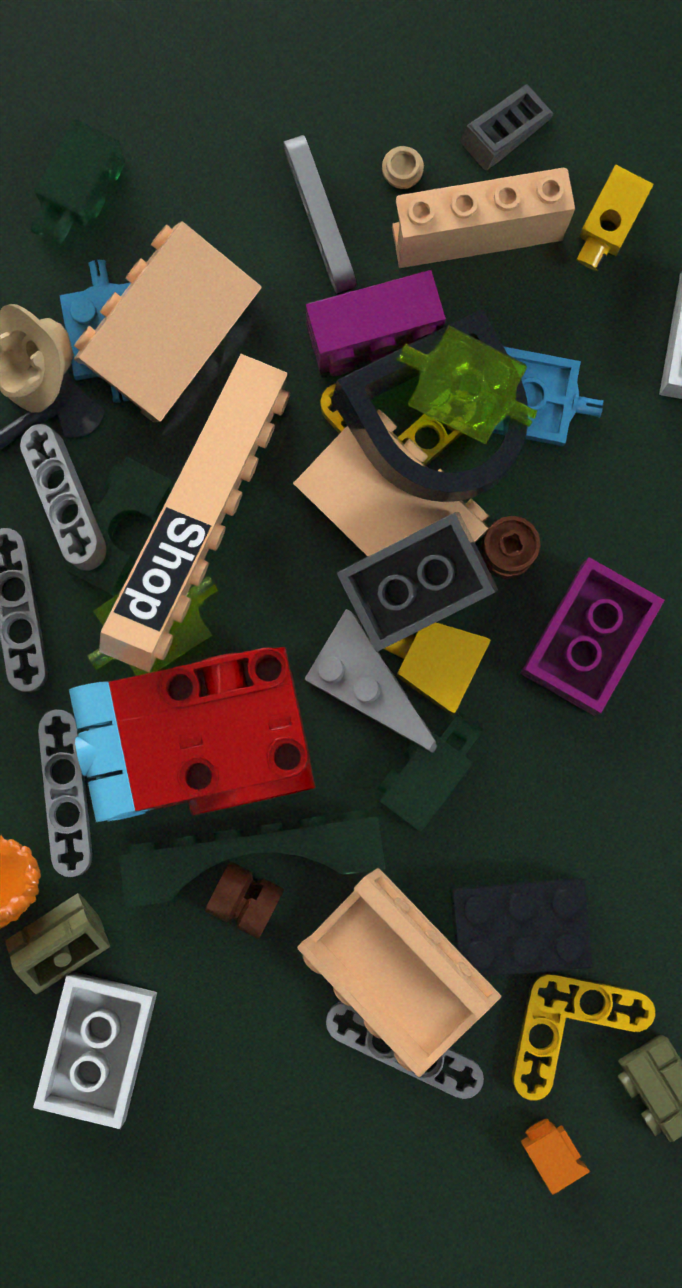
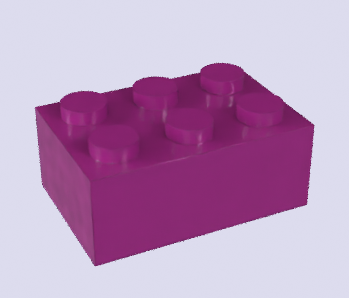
[306,270,446,376]
[520,557,665,716]

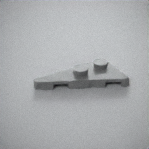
[304,609,437,753]

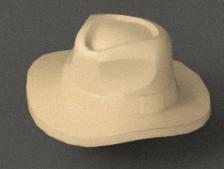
[0,304,74,413]

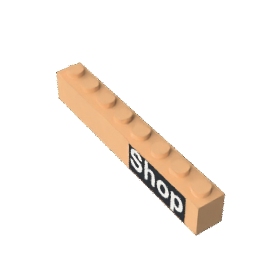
[99,354,290,672]

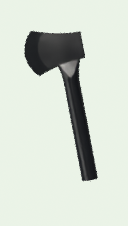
[0,373,105,450]

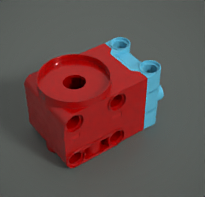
[69,647,316,822]

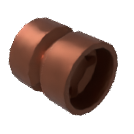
[479,516,541,579]
[205,861,284,939]

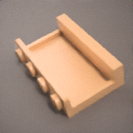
[392,168,575,268]
[74,221,262,422]
[293,409,490,557]
[297,868,502,1077]

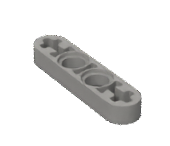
[283,135,357,294]
[20,424,107,571]
[0,528,48,693]
[38,710,93,877]
[326,1002,484,1099]

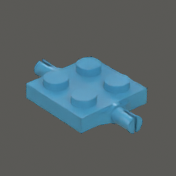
[59,260,130,403]
[459,346,604,446]

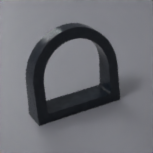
[331,309,529,502]

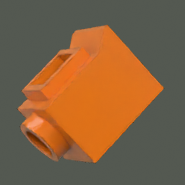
[521,1118,590,1195]

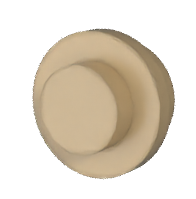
[382,146,424,189]

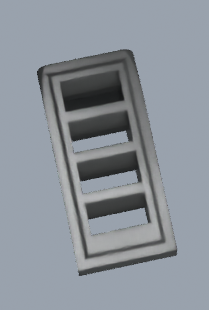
[461,84,554,170]

